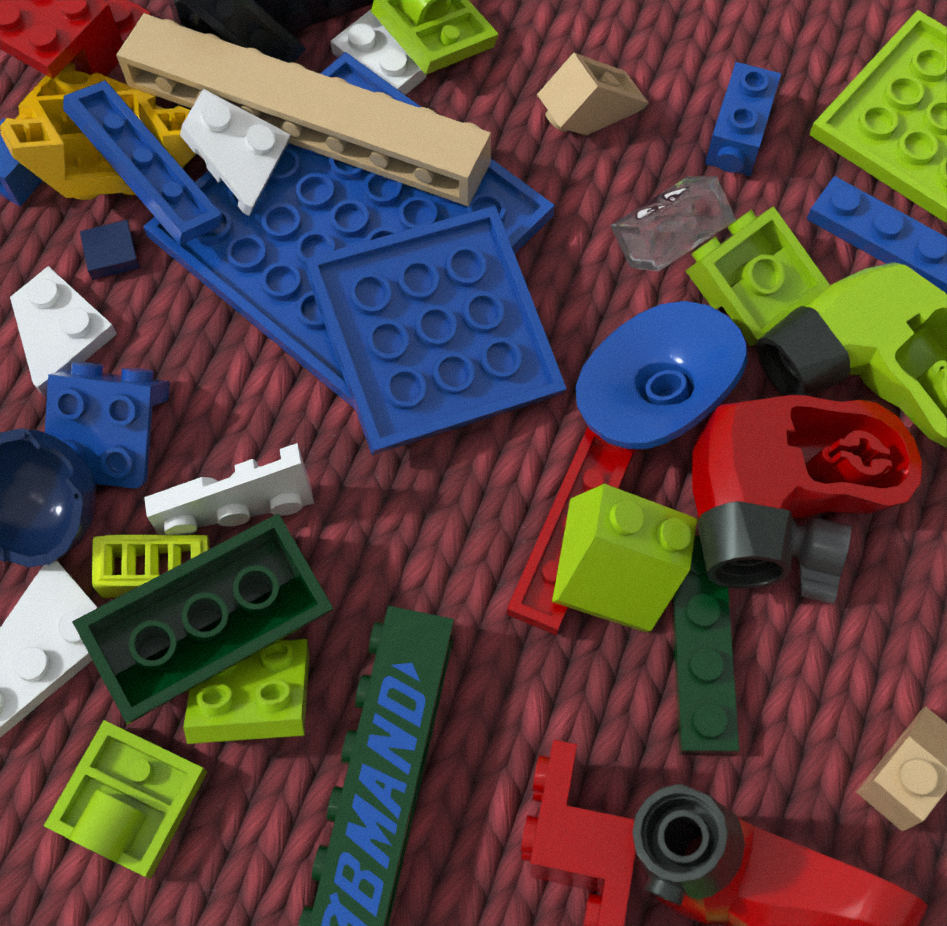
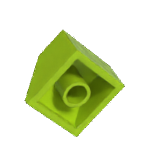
[552,484,697,633]

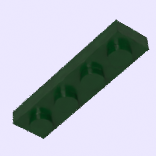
[671,536,739,755]

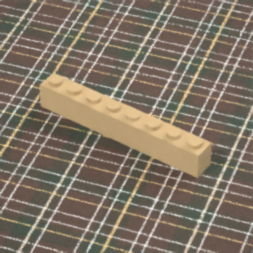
[116,13,491,206]

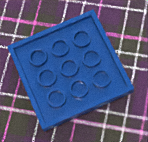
[304,205,567,455]

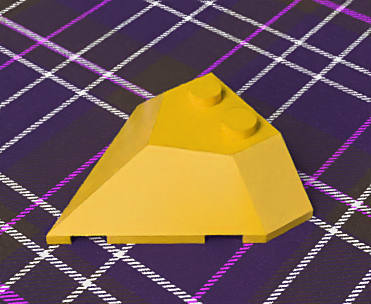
[0,62,196,200]

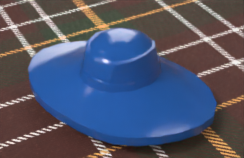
[576,301,748,449]

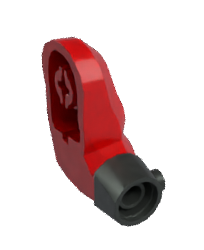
[692,395,922,589]
[632,784,928,926]

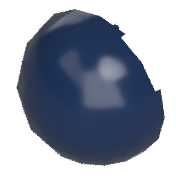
[0,428,96,567]

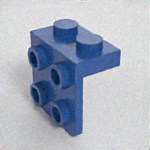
[45,362,170,488]

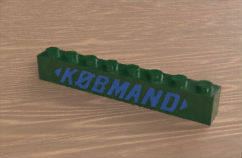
[298,606,455,926]

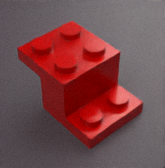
[0,0,152,79]
[520,739,636,926]

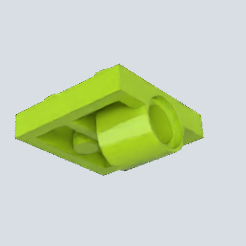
[371,0,499,75]
[183,639,310,744]
[44,720,207,880]

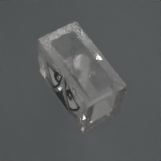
[611,176,736,271]

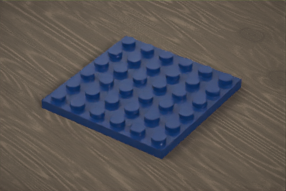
[143,52,555,409]

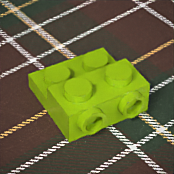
[685,206,830,346]

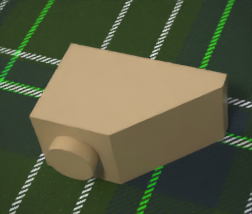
[537,53,649,135]
[856,706,947,831]

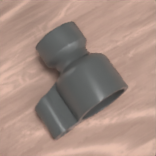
[791,518,851,604]

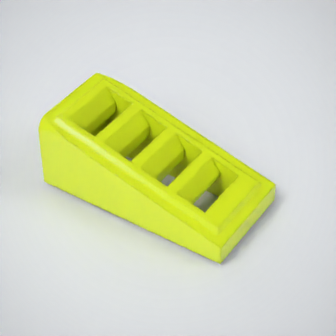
[92,535,210,599]

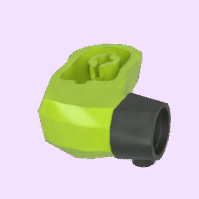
[756,262,947,448]

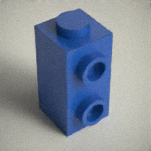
[705,62,782,176]

